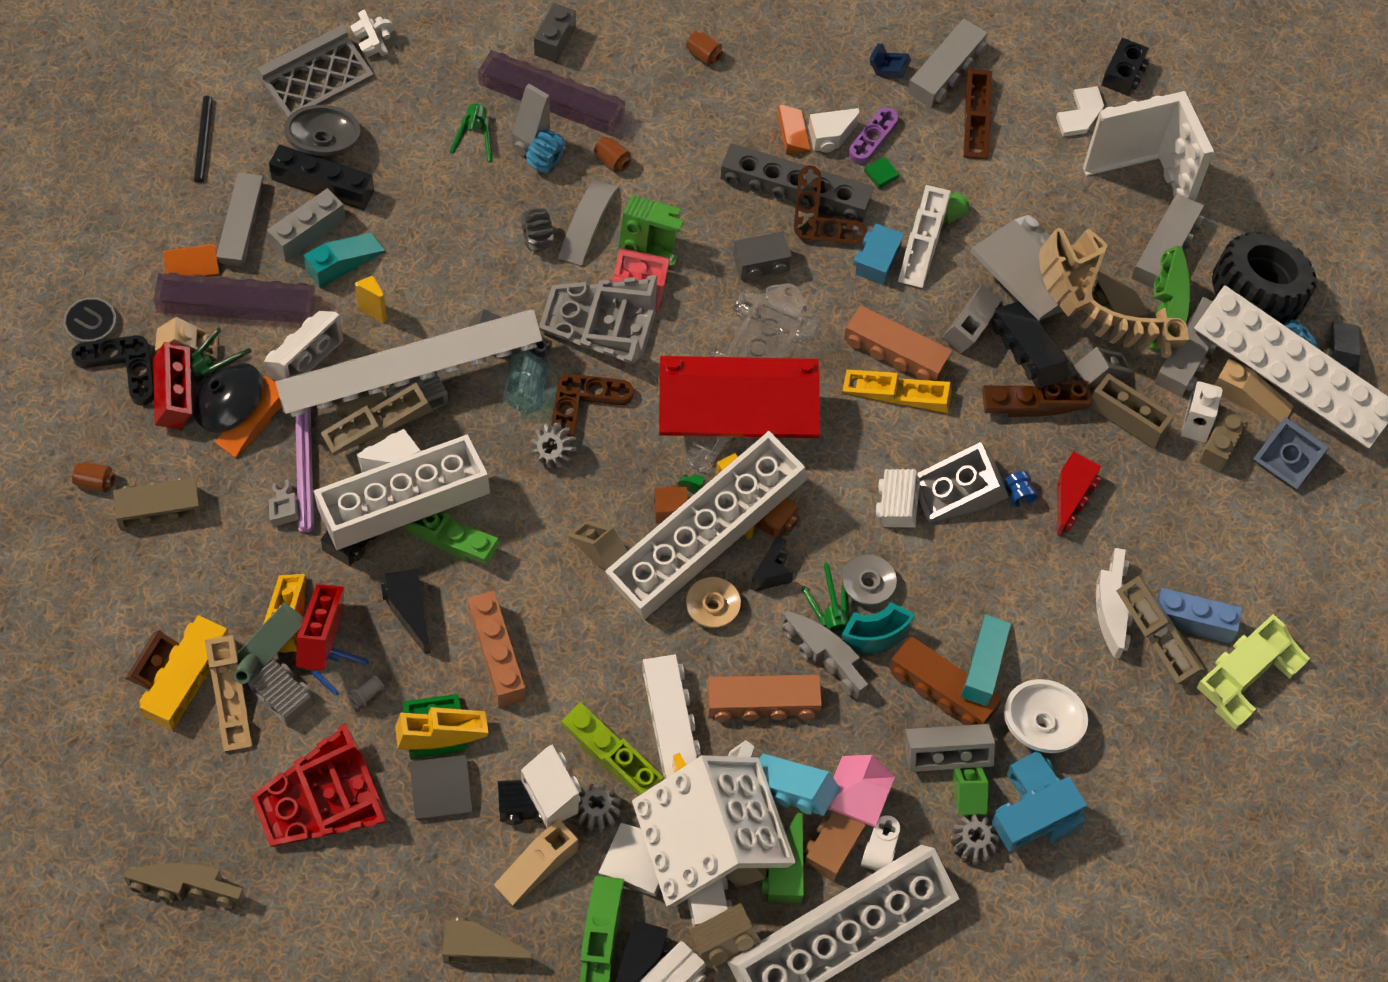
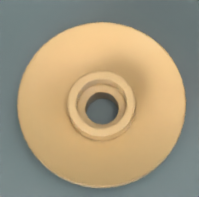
[686,577,741,628]

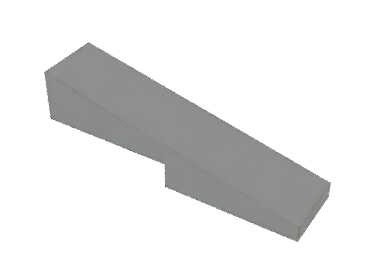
[216,172,264,267]

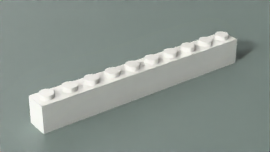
[275,310,542,417]
[642,654,732,927]

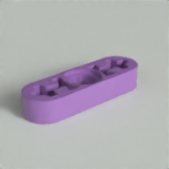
[849,107,898,164]

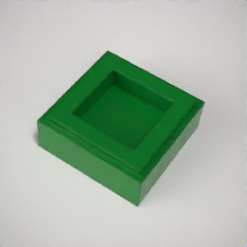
[864,157,899,189]

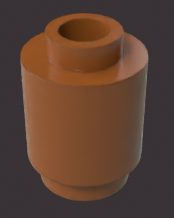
[686,31,723,65]
[594,137,631,172]
[72,462,115,493]

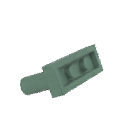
[233,602,304,684]

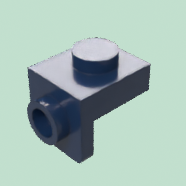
[870,43,911,78]

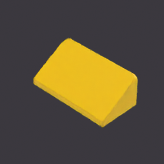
[355,276,387,323]

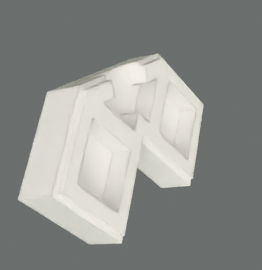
[1056,86,1104,137]

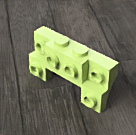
[1197,614,1310,730]

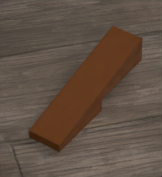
[963,69,992,159]

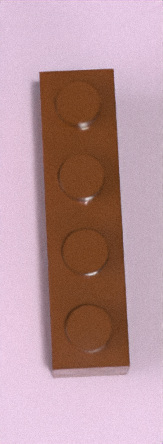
[889,635,1002,725]

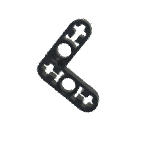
[71,335,154,406]

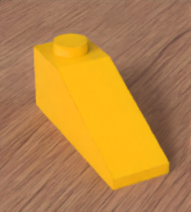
[263,574,307,653]

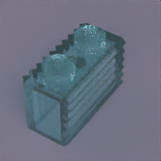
[502,350,549,415]

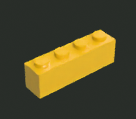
[139,615,229,731]

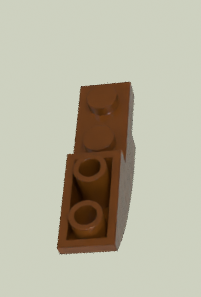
[982,381,1092,417]

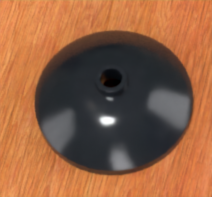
[194,362,264,433]

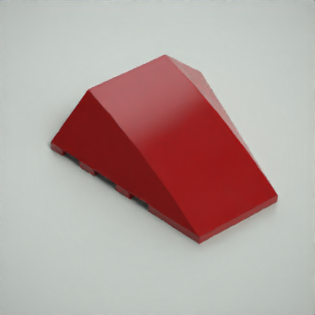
[251,722,387,847]

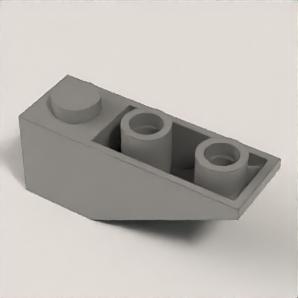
[941,285,1001,354]

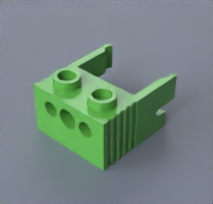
[618,194,684,268]

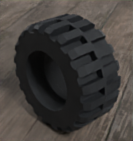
[1212,232,1317,324]

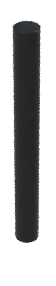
[194,96,213,182]

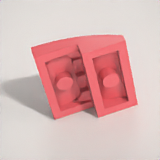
[612,248,670,311]

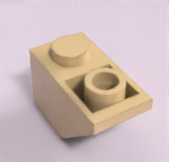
[155,317,218,360]

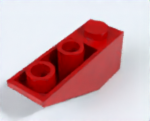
[1057,451,1102,537]

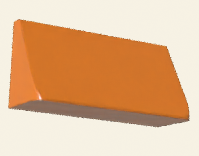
[777,105,810,154]
[163,244,220,282]

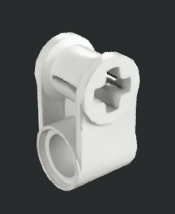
[861,815,900,871]

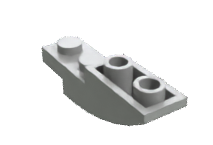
[781,611,868,700]

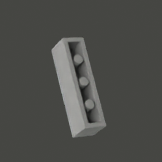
[907,18,988,108]
[1132,193,1204,289]
[1154,297,1217,398]

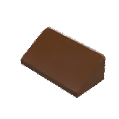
[125,630,179,690]

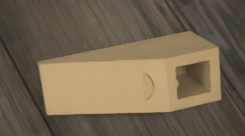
[494,819,578,906]

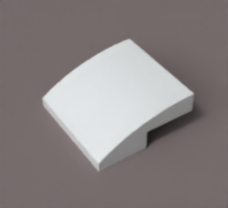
[599,823,660,897]

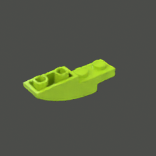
[559,702,664,795]

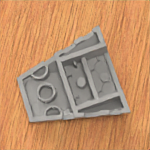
[539,275,657,364]

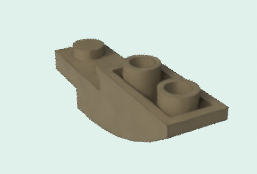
[124,863,245,909]

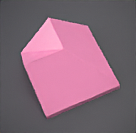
[828,755,895,828]

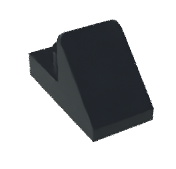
[751,536,793,591]

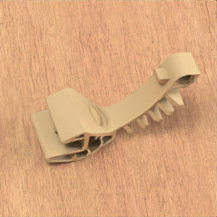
[1039,228,1189,358]

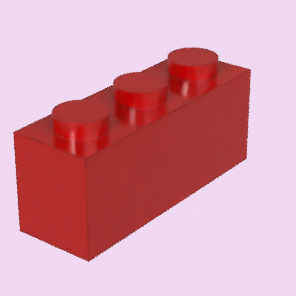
[153,342,192,430]

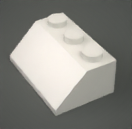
[263,311,344,381]

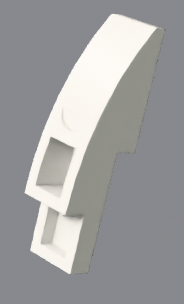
[1096,548,1133,659]

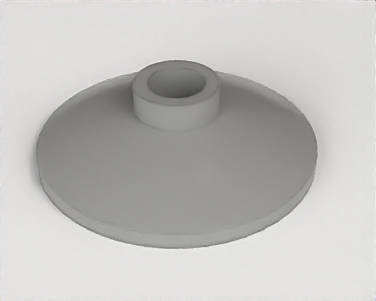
[842,555,897,605]

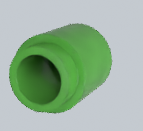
[942,192,970,225]

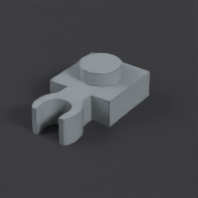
[268,480,299,526]

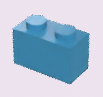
[853,223,904,285]

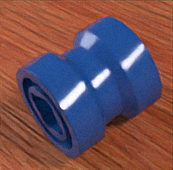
[1004,471,1038,507]

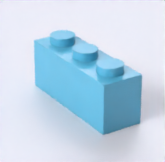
[759,753,840,816]

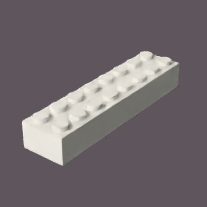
[1193,285,1388,448]
[605,431,807,620]
[727,845,959,982]

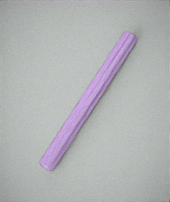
[295,407,314,533]

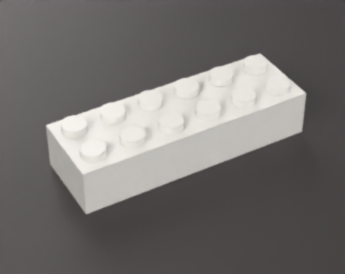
[314,434,490,550]

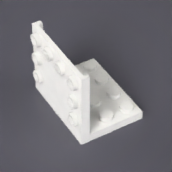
[1083,91,1214,201]
[632,755,796,907]

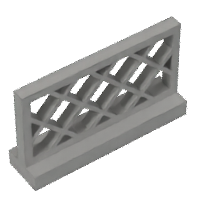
[257,25,374,118]

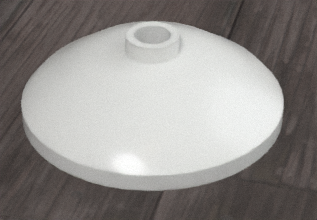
[1004,679,1088,753]

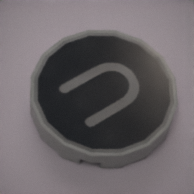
[63,298,117,344]

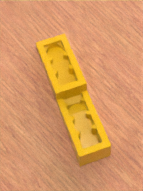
[842,369,952,414]

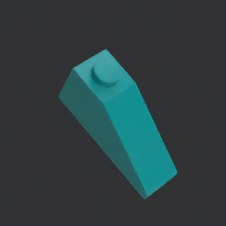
[304,233,385,288]

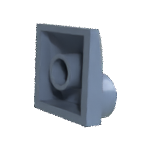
[1253,417,1329,490]

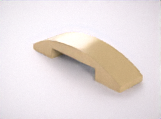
[205,635,252,752]

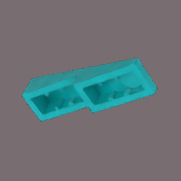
[961,614,1011,706]

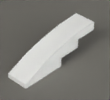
[898,185,951,288]

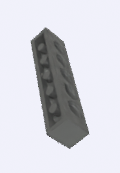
[720,143,874,223]

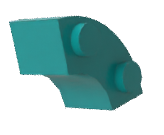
[841,602,915,654]

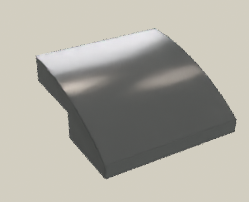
[409,755,473,819]

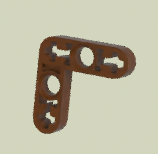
[794,165,867,244]
[552,374,634,443]

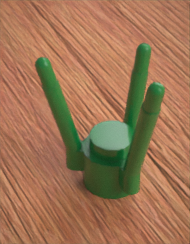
[450,104,492,163]
[802,562,850,632]

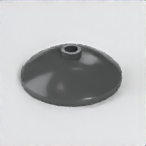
[284,105,360,157]

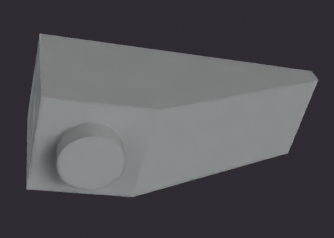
[512,84,550,156]

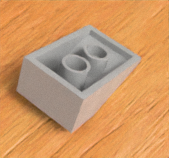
[917,442,1009,523]

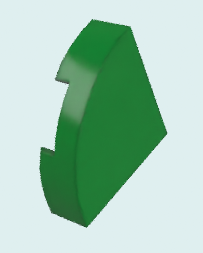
[677,474,705,494]

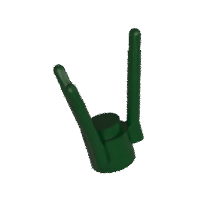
[190,328,251,381]

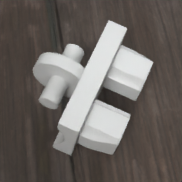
[350,10,394,57]

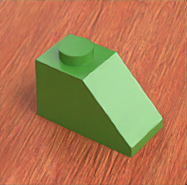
[952,767,988,817]

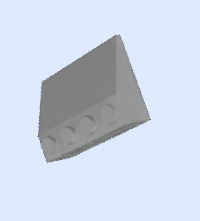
[970,215,1098,321]

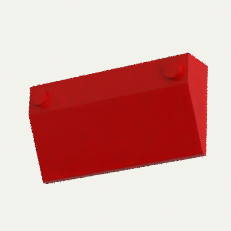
[659,356,820,439]

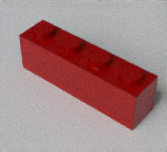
[296,584,344,671]

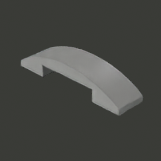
[558,179,618,267]

